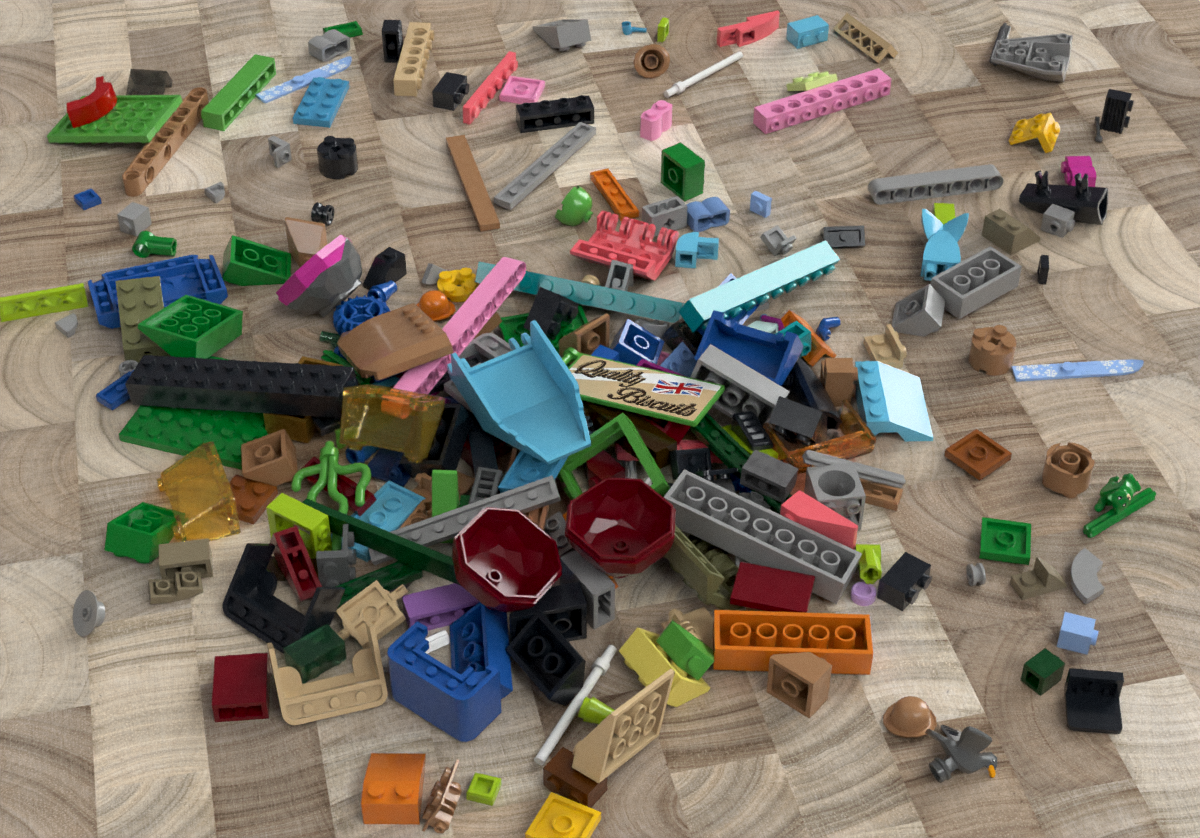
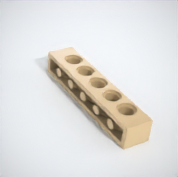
[393,22,434,96]

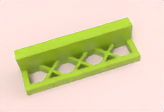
[0,283,88,322]

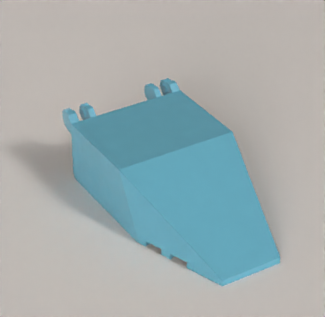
[447,320,591,465]

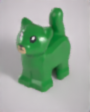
[1094,473,1141,515]

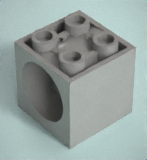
[804,463,866,531]

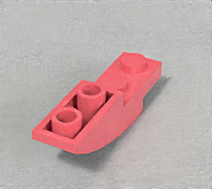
[717,10,780,47]

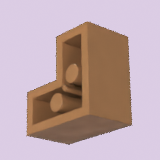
[820,358,858,407]

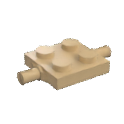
[332,580,409,649]

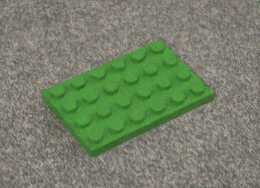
[47,95,183,144]

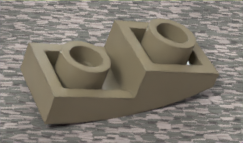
[148,571,203,604]

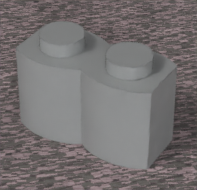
[308,29,351,62]

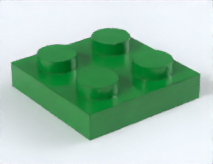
[979,517,1031,565]

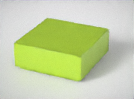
[657,17,669,42]
[466,772,502,806]

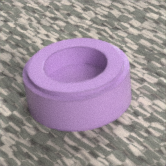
[851,582,876,606]

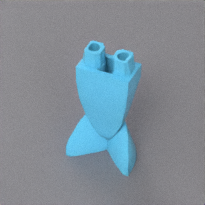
[920,209,969,281]

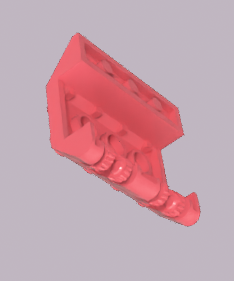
[570,210,679,281]

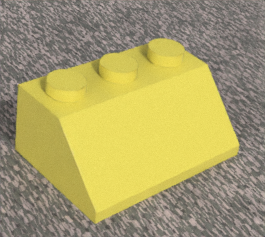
[619,627,710,707]

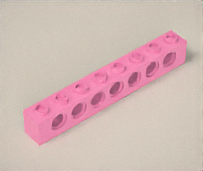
[753,68,892,134]

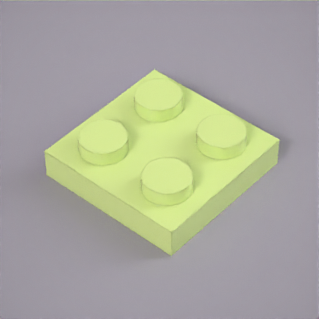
[786,71,838,91]

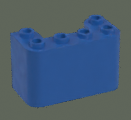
[387,621,502,742]

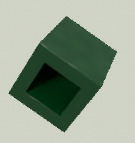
[1020,648,1065,696]

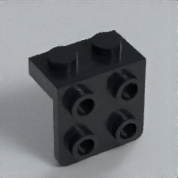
[669,448,738,481]
[1064,668,1124,734]

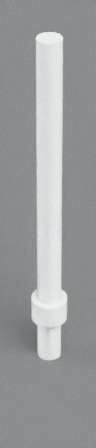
[664,51,743,98]
[534,645,617,765]

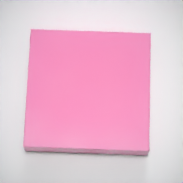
[499,76,545,104]

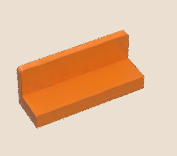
[781,310,837,366]

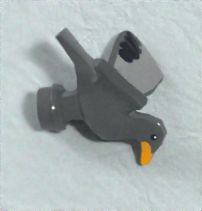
[925,725,997,783]

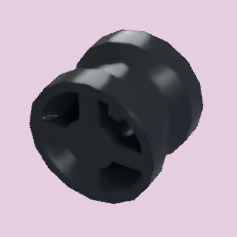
[311,202,335,225]

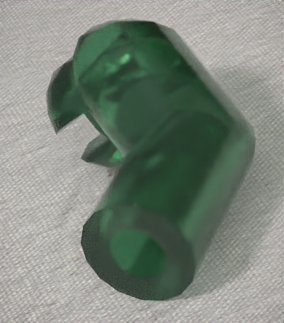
[320,331,341,350]

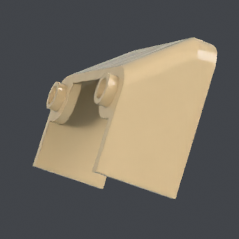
[267,621,388,725]

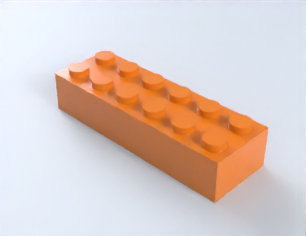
[713,610,873,675]

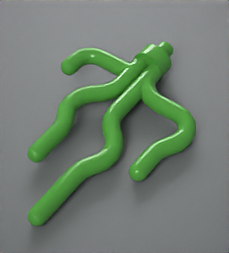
[291,441,371,551]

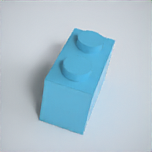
[786,15,829,49]

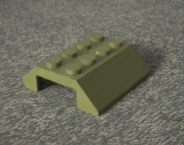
[663,525,744,610]

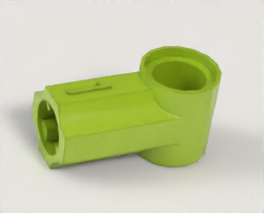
[855,544,882,584]

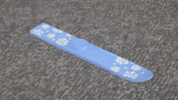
[256,56,352,104]
[1011,359,1144,382]

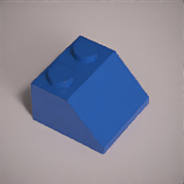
[610,319,665,365]

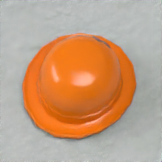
[417,290,456,322]

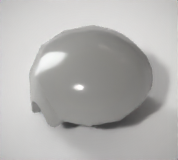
[634,319,667,339]

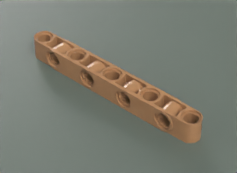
[122,87,209,197]

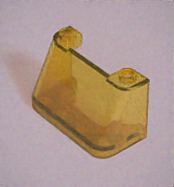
[339,384,445,463]
[156,441,241,542]

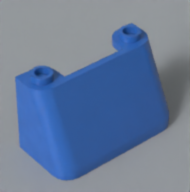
[694,310,803,386]

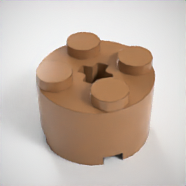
[968,325,1017,376]
[1042,442,1095,498]

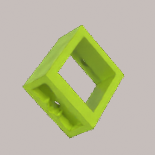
[266,493,332,558]

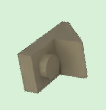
[1010,557,1067,600]

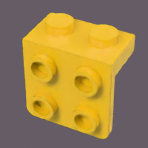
[1009,112,1060,153]

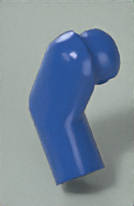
[816,317,841,341]

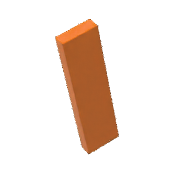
[590,168,639,221]

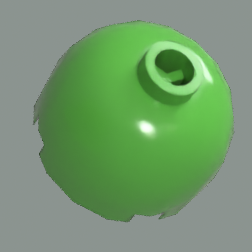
[555,185,593,226]

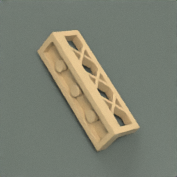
[833,13,898,64]

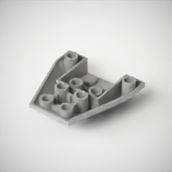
[991,33,1073,82]

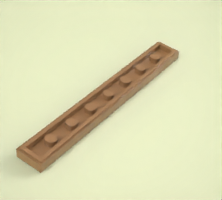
[446,135,500,232]

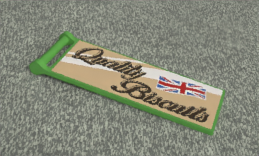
[561,347,725,427]

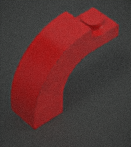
[67,76,117,128]

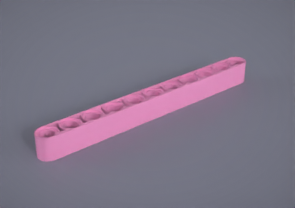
[381,257,526,420]

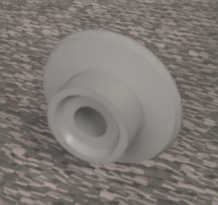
[73,590,105,636]

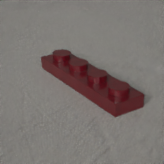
[301,456,377,517]

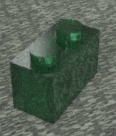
[284,624,347,684]

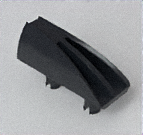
[1019,170,1108,225]
[782,357,843,430]

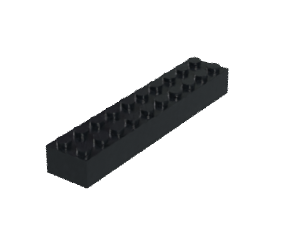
[125,355,359,418]

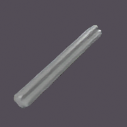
[802,450,906,488]

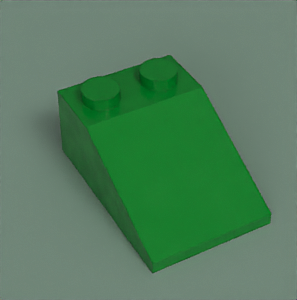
[222,235,291,286]
[104,502,186,564]

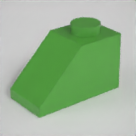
[656,620,714,680]

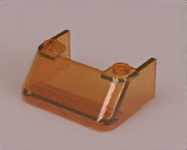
[763,399,876,476]

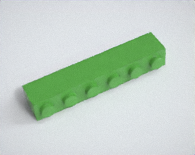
[201,54,276,131]

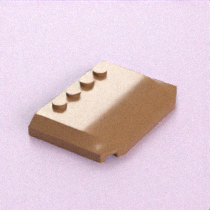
[337,303,454,380]

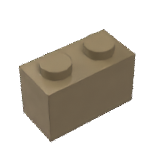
[159,538,213,579]

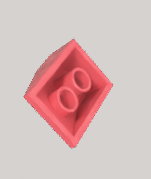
[780,490,858,550]

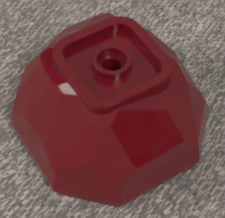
[565,478,676,578]
[452,507,562,612]

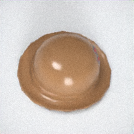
[634,44,670,79]
[883,696,937,738]

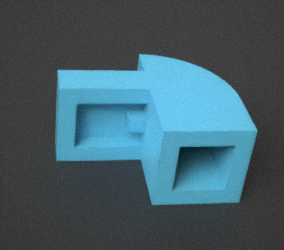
[675,232,719,268]

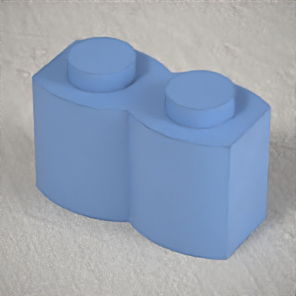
[686,197,730,232]

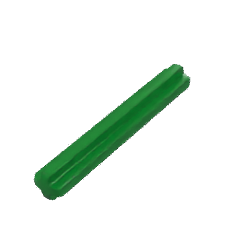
[321,350,371,387]
[1083,487,1156,538]

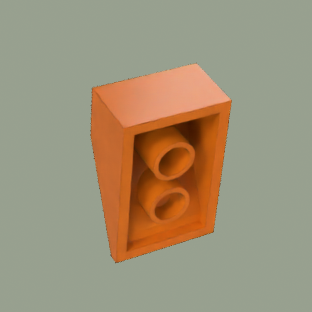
[361,753,426,825]

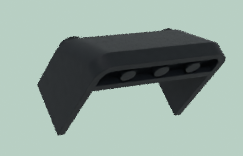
[222,543,345,655]

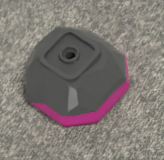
[276,235,362,318]

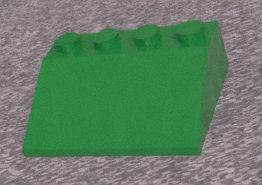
[138,295,243,359]

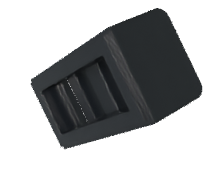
[731,411,774,451]

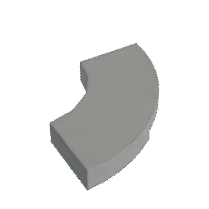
[1070,548,1104,604]

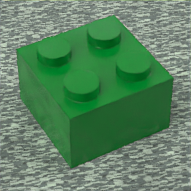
[661,142,705,202]

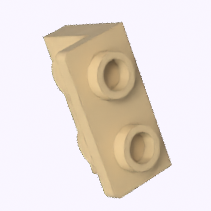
[863,324,907,368]

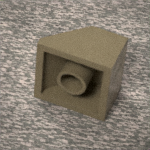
[982,209,1040,255]

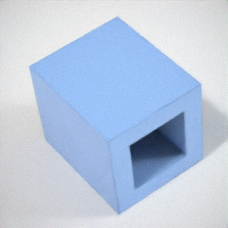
[1057,612,1099,655]

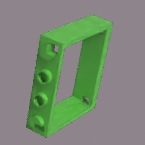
[557,413,670,500]

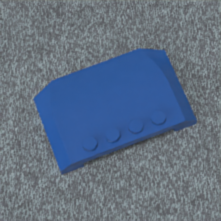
[87,255,228,329]

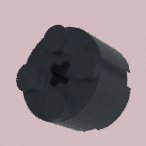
[317,136,358,179]

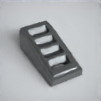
[468,467,502,504]

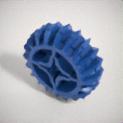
[333,295,390,336]

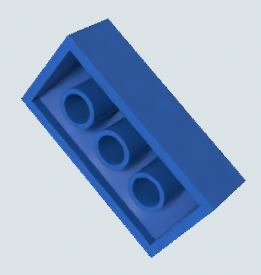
[449,602,513,699]

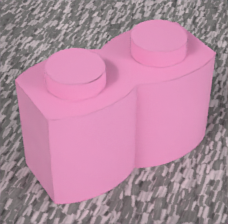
[640,100,673,141]

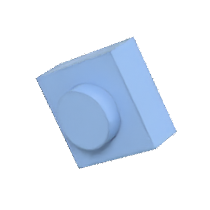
[750,191,772,218]

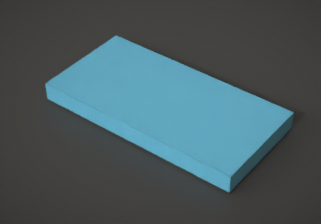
[331,481,426,562]

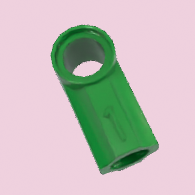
[132,231,177,258]

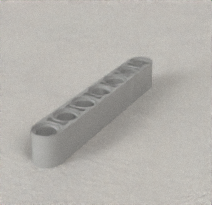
[868,164,1004,205]

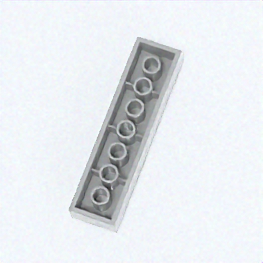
[663,469,862,604]

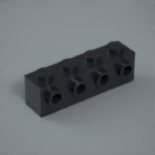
[515,95,594,133]

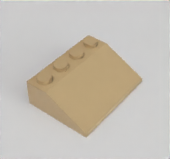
[572,669,675,783]

